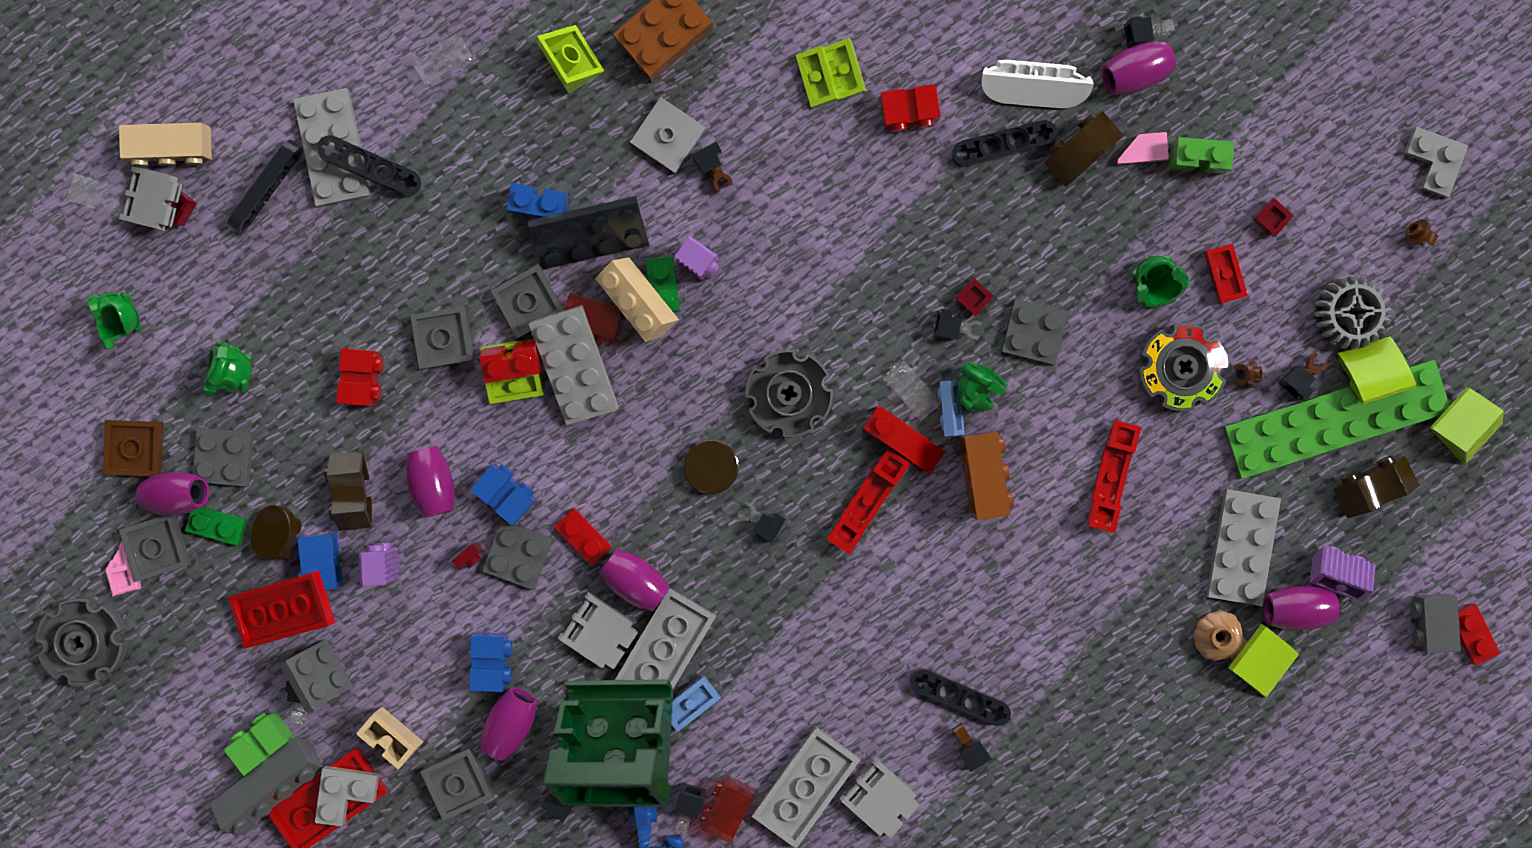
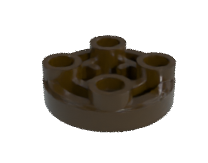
[684,439,739,494]
[251,505,302,561]

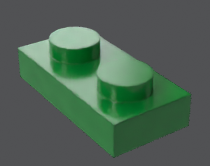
[645,256,680,312]
[185,506,248,546]

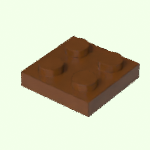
[103,420,164,476]

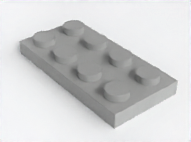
[293,88,371,207]
[528,305,619,425]
[1206,489,1281,606]
[615,588,716,690]
[752,726,860,848]

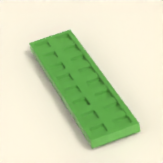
[1223,360,1450,479]

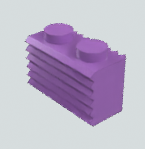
[675,235,719,281]
[359,542,401,586]
[1309,546,1375,602]

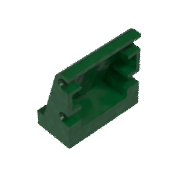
[543,679,673,807]

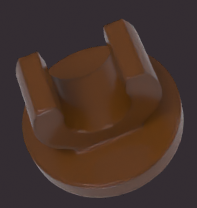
[1406,219,1439,246]
[1234,361,1263,388]

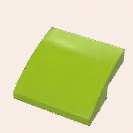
[796,38,867,108]
[1338,336,1417,405]
[480,338,544,404]
[1229,624,1299,698]

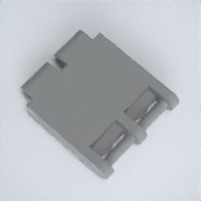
[119,166,182,231]
[558,592,638,669]
[839,758,920,838]

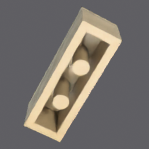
[119,123,212,167]
[595,257,679,342]

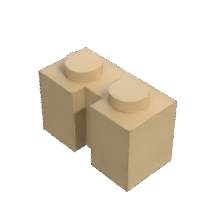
[356,707,423,770]

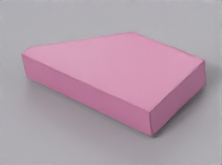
[1116,132,1169,165]
[105,541,142,596]

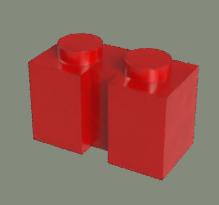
[880,84,941,133]
[479,340,543,383]
[336,348,384,406]

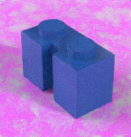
[507,183,570,219]
[470,464,537,526]
[295,532,343,590]
[469,632,513,692]

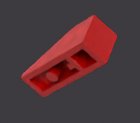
[862,406,945,474]

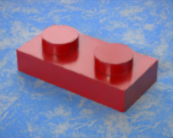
[1204,243,1248,304]
[555,508,613,566]
[1458,603,1501,665]

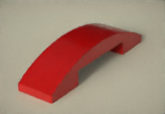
[1087,420,1141,533]
[827,448,911,555]

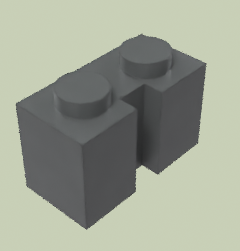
[1410,593,1461,654]

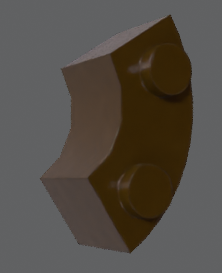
[1044,111,1124,187]
[324,451,372,531]
[1333,455,1419,519]

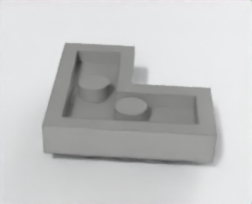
[1404,127,1468,198]
[315,766,379,827]

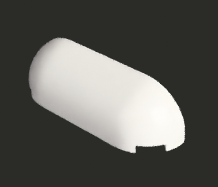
[982,60,1093,108]

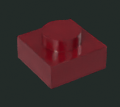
[171,191,197,226]
[1252,198,1294,238]
[955,278,994,317]
[452,542,484,569]

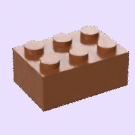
[613,0,713,82]
[958,431,1014,520]

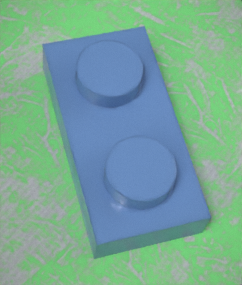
[938,380,965,437]
[671,676,721,732]

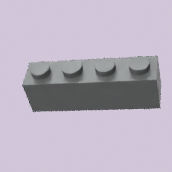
[210,736,323,835]

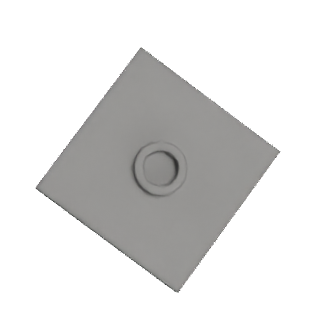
[630,97,706,174]

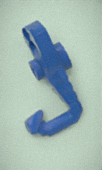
[628,807,684,848]

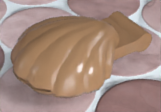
[1194,610,1248,661]

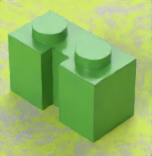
[1169,137,1234,174]
[224,712,295,776]

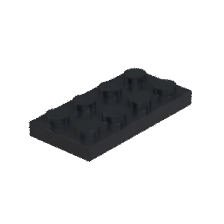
[528,196,649,269]

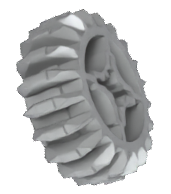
[1314,275,1392,350]

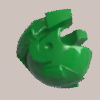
[1132,254,1189,307]
[86,292,142,350]
[203,342,252,397]
[957,361,1008,414]

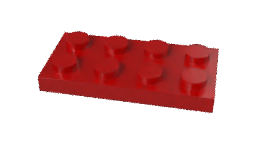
[228,570,336,649]
[268,747,389,848]

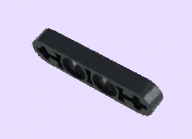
[951,120,1057,167]
[317,135,421,197]
[227,140,303,233]
[910,668,1011,726]

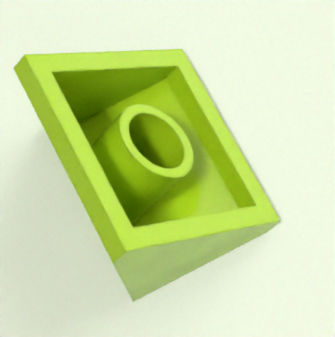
[535,25,604,94]
[1430,387,1504,464]

